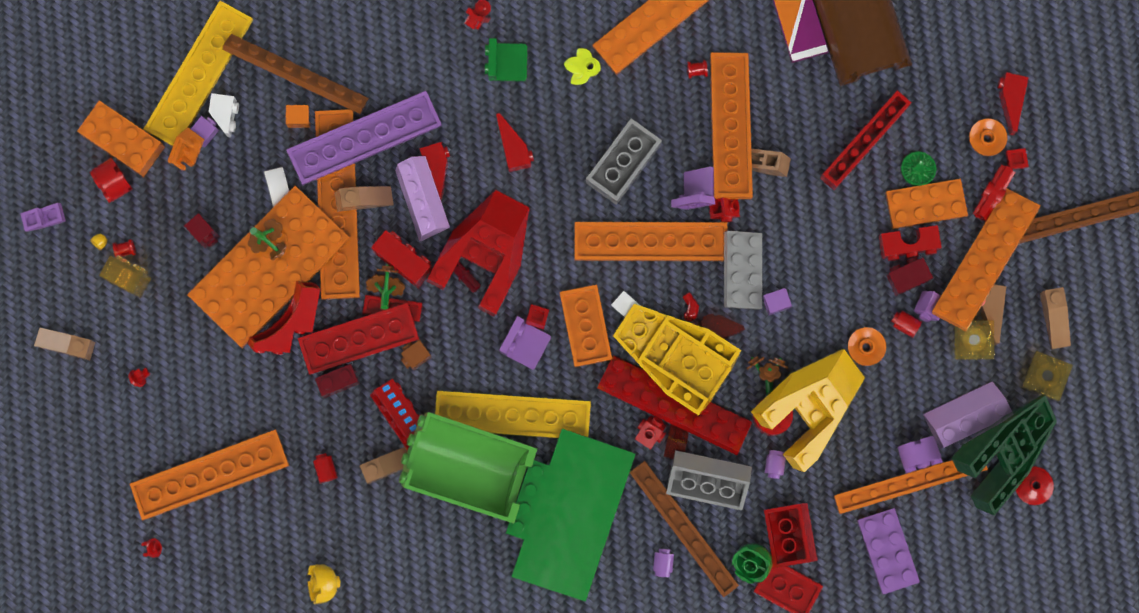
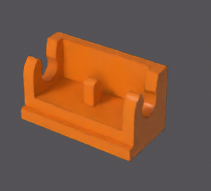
[167,128,205,170]

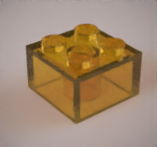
[99,255,151,298]

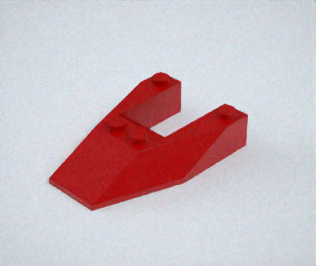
[426,190,530,317]

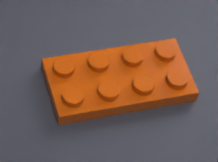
[885,179,968,229]
[560,285,612,367]

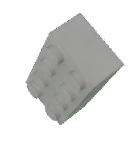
[586,118,662,205]
[666,450,752,510]

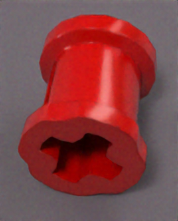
[687,60,708,79]
[113,239,136,260]

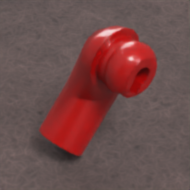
[682,292,699,322]

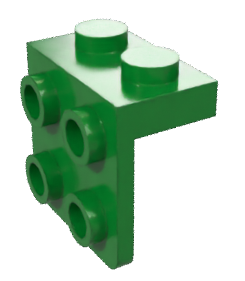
[485,38,527,81]

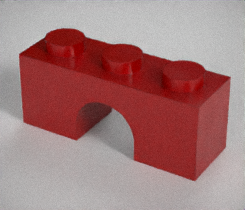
[878,225,942,261]

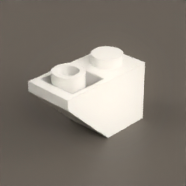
[209,93,239,137]

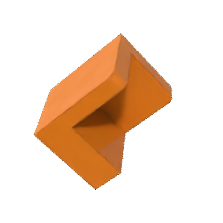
[286,105,311,128]

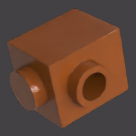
[401,340,432,371]

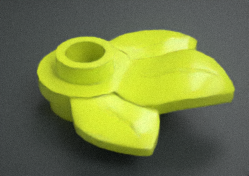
[564,48,601,85]

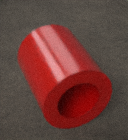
[891,310,922,338]
[313,453,338,484]

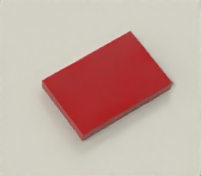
[753,560,823,613]

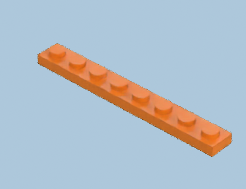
[834,460,988,514]

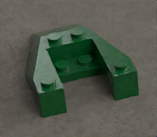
[951,394,1057,515]

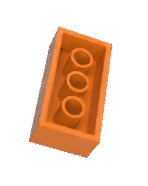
[77,100,165,178]

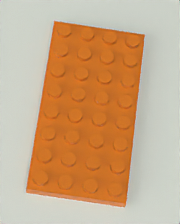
[187,186,350,349]

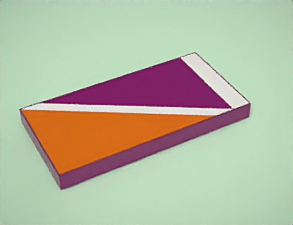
[773,0,828,63]

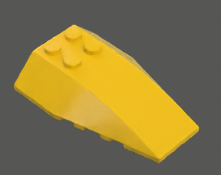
[613,304,741,415]

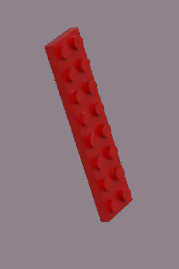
[597,355,752,455]

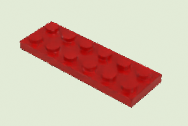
[298,303,420,375]

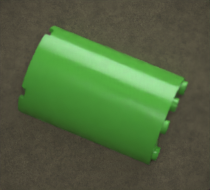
[399,412,537,524]

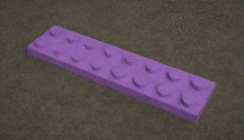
[286,91,442,186]

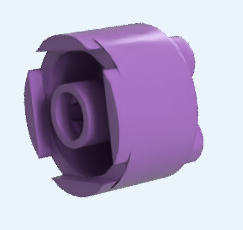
[897,436,943,473]

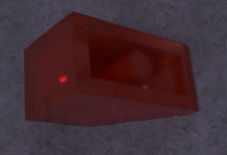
[700,313,745,339]
[663,424,689,459]

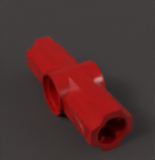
[972,164,1016,221]

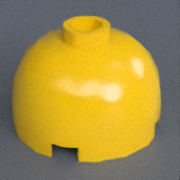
[308,564,340,604]

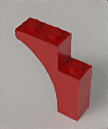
[248,281,320,355]

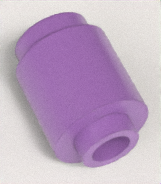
[764,450,786,479]
[653,548,674,577]

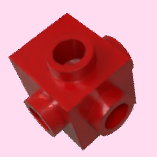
[709,197,740,223]
[635,415,666,450]

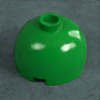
[732,543,772,584]

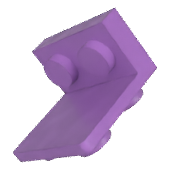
[671,167,715,210]
[499,316,551,370]

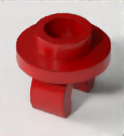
[128,368,150,387]
[141,538,162,558]

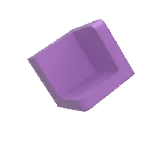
[762,288,792,316]

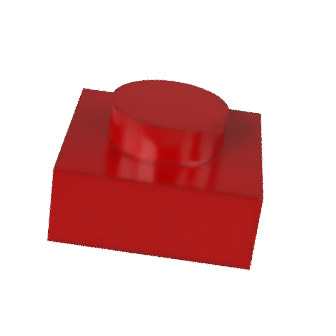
[1005,148,1029,170]
[525,304,549,329]

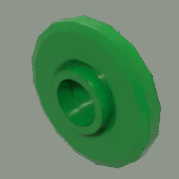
[901,151,937,186]

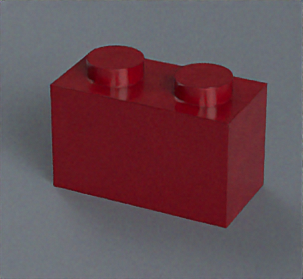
[184,213,220,249]
[886,257,933,296]
[315,364,360,398]

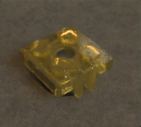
[955,319,994,359]
[1022,351,1073,401]

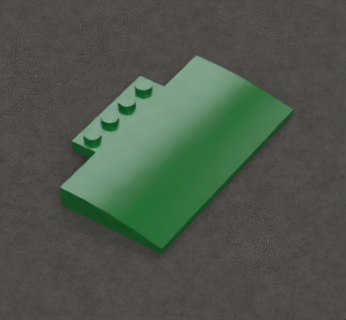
[506,429,636,601]

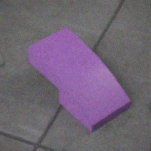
[20,203,66,232]

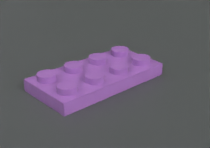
[857,508,920,595]

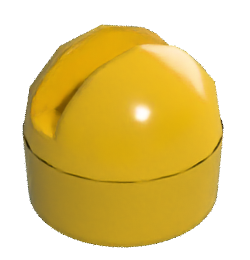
[90,234,107,250]

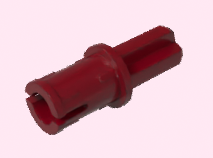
[453,261,481,293]

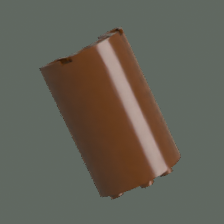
[813,0,912,86]

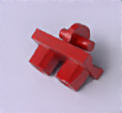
[464,0,491,30]

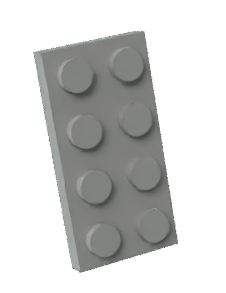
[724,231,762,310]

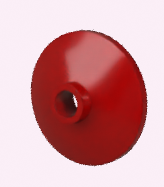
[1015,466,1054,505]

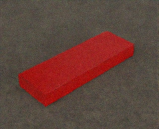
[363,295,423,322]

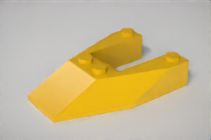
[751,349,865,472]

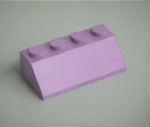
[395,156,450,241]
[923,382,1012,449]

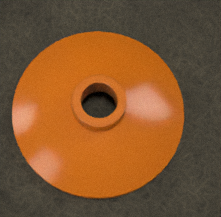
[969,119,1007,156]
[848,327,886,366]

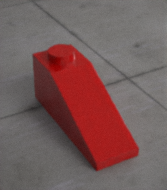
[997,72,1029,136]
[496,113,534,172]
[420,142,450,203]

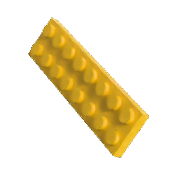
[143,1,253,146]
[435,391,591,438]

